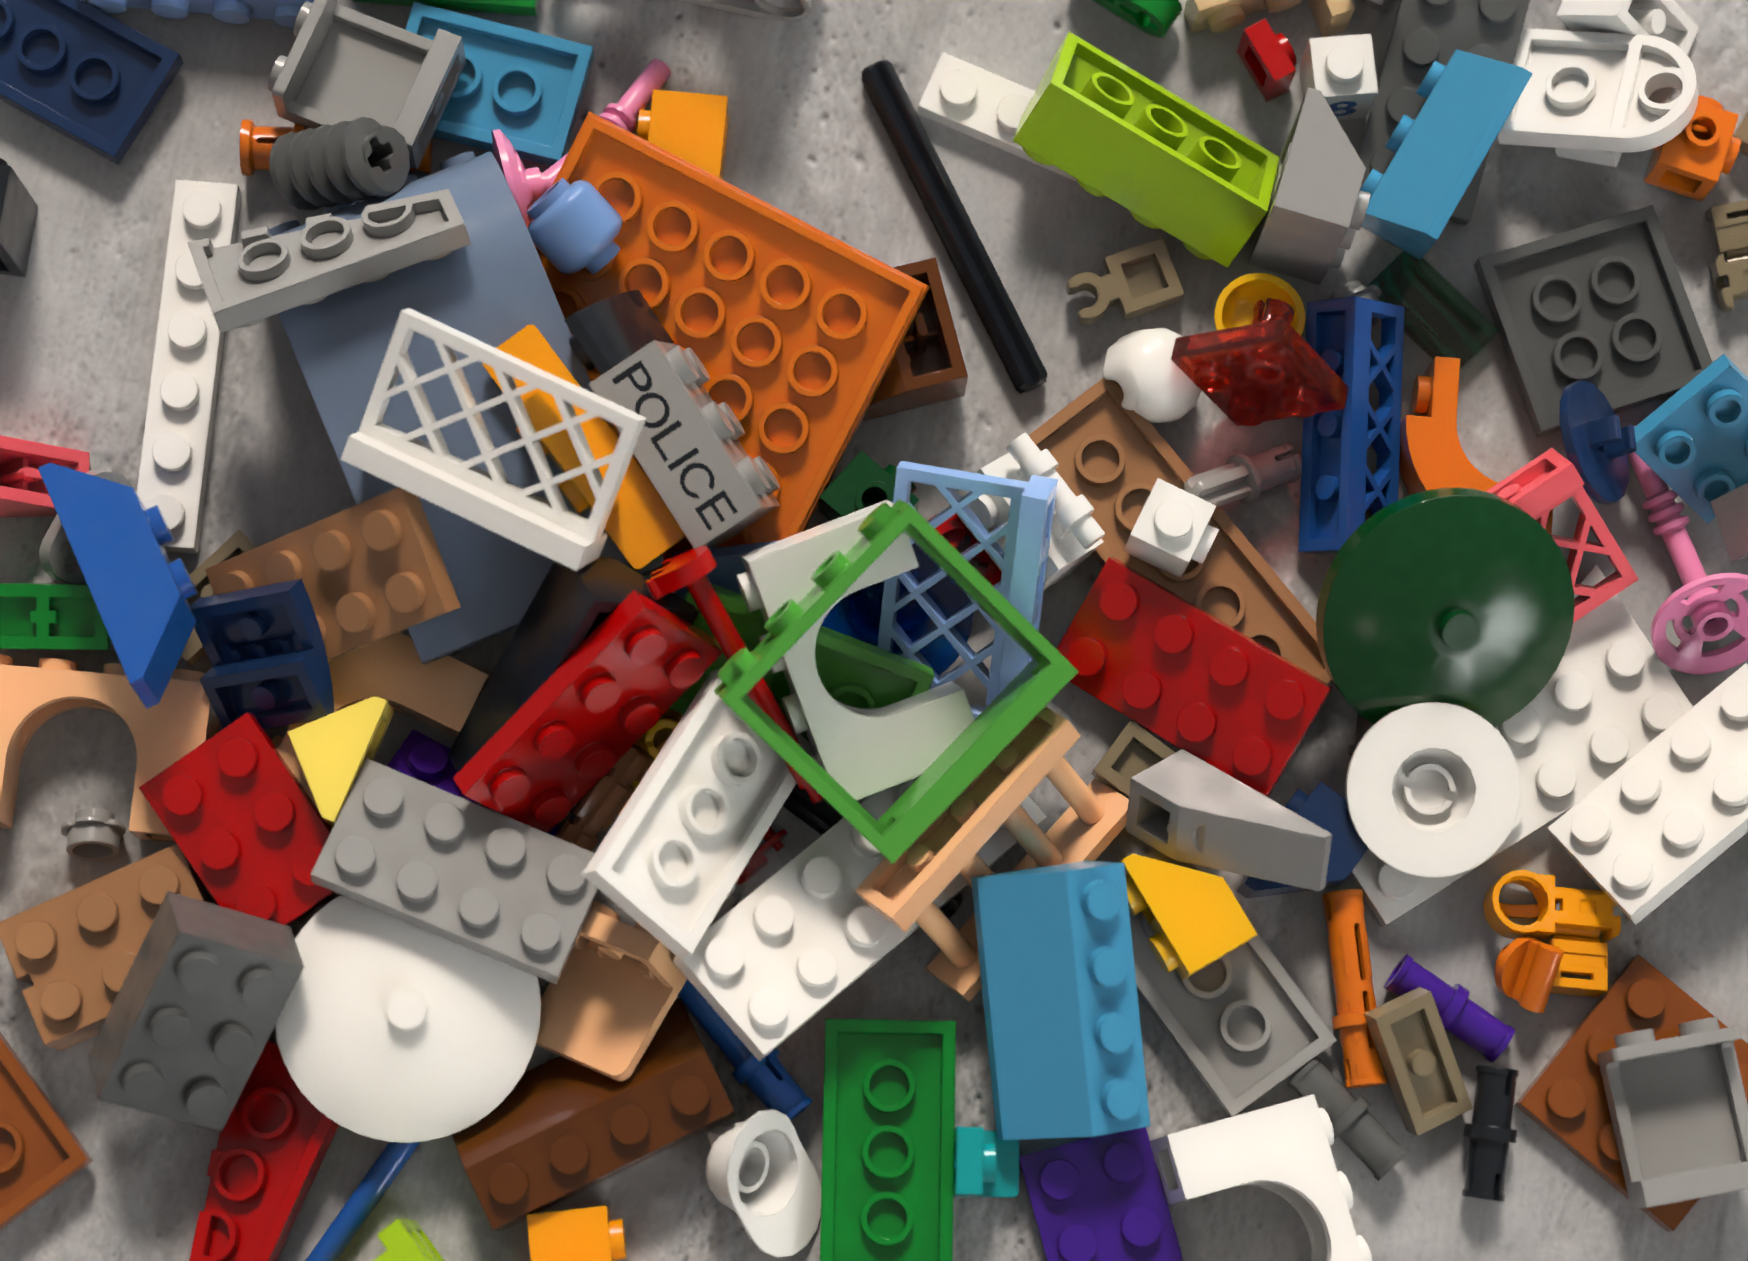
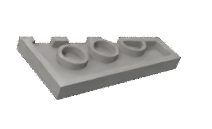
[187,189,471,334]

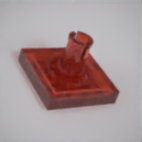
[1171,298,1349,426]

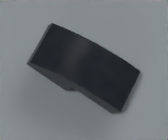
[564,290,674,375]

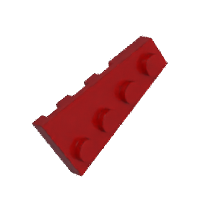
[189,1041,339,1261]

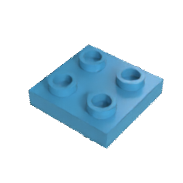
[1634,354,1748,524]

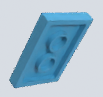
[405,2,594,166]

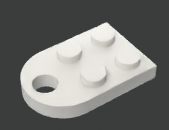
[1497,28,1698,152]

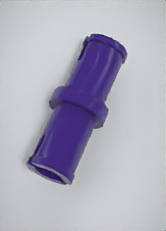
[1384,954,1515,1063]

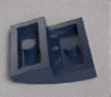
[190,579,334,729]

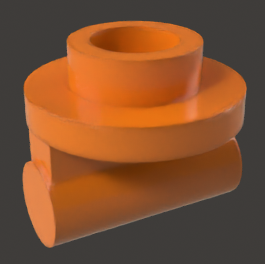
[1495,935,1564,1013]

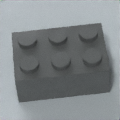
[88,891,304,1131]

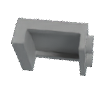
[268,0,466,170]
[1597,1017,1748,1210]

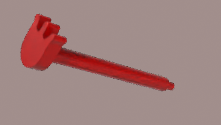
[644,546,824,804]

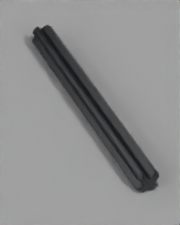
[861,60,1047,393]

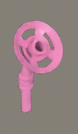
[491,59,671,228]
[1627,426,1748,675]

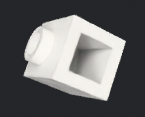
[1124,478,1219,579]

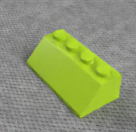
[1013,32,1280,268]

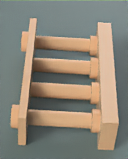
[855,706,1129,1002]

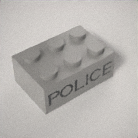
[589,340,780,549]

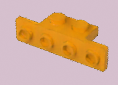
[482,324,686,570]

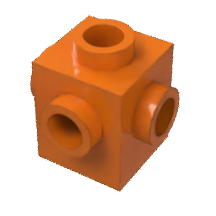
[1643,95,1741,202]

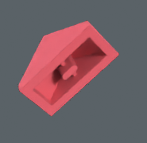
[0,435,90,517]

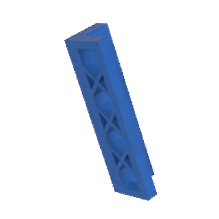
[1298,296,1405,554]

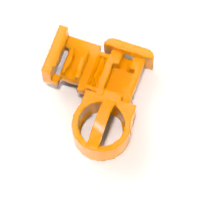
[1483,870,1621,998]

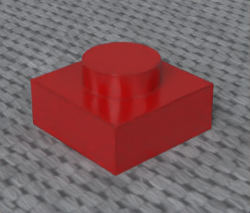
[1236,18,1297,102]

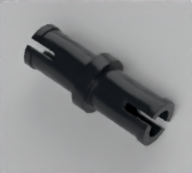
[1462,1065,1519,1202]

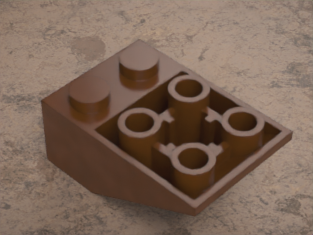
[861,257,968,422]

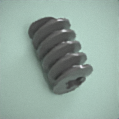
[269,117,410,211]

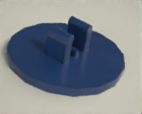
[1559,380,1637,505]

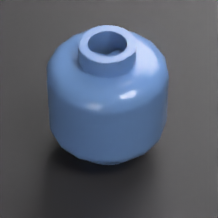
[526,178,622,275]

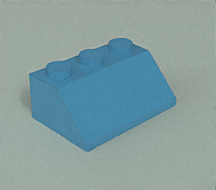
[1360,49,1533,260]

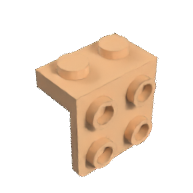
[536,900,687,1081]

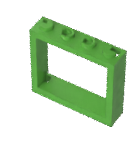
[714,500,1079,864]

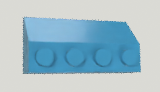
[971,861,1150,1140]

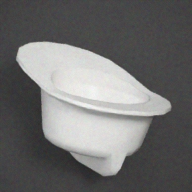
[706,1109,821,1258]

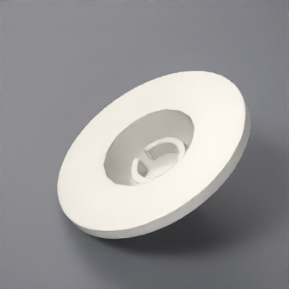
[1345,702,1521,878]

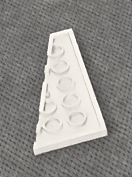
[1348,564,1693,928]

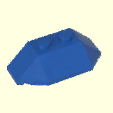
[38,463,197,709]

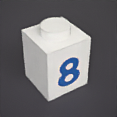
[1299,34,1378,120]

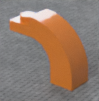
[1399,356,1553,534]

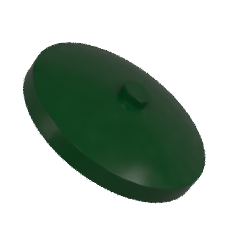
[1316,487,1574,727]

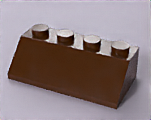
[452,998,736,1232]

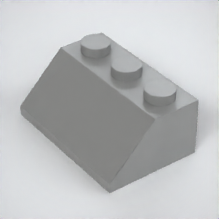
[1249,87,1371,285]

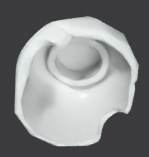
[1103,328,1203,423]

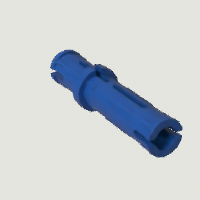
[678,979,813,1121]

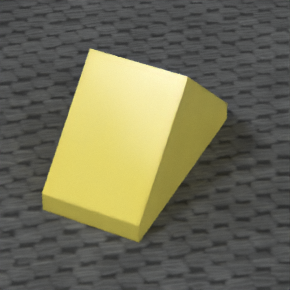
[288,696,394,828]

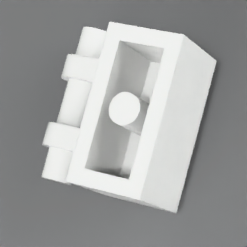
[947,433,1106,590]

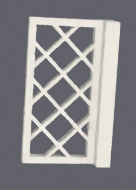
[340,308,646,571]

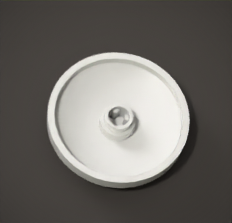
[275,895,541,1143]

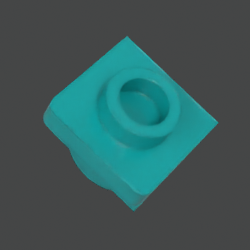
[953,1127,1019,1198]

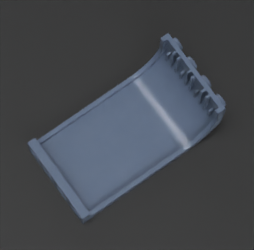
[269,151,664,665]

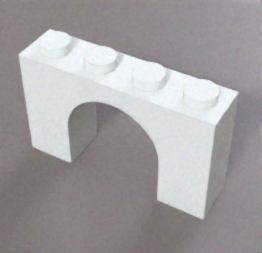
[736,500,975,801]
[1151,1094,1372,1261]

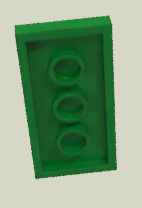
[820,1018,956,1261]

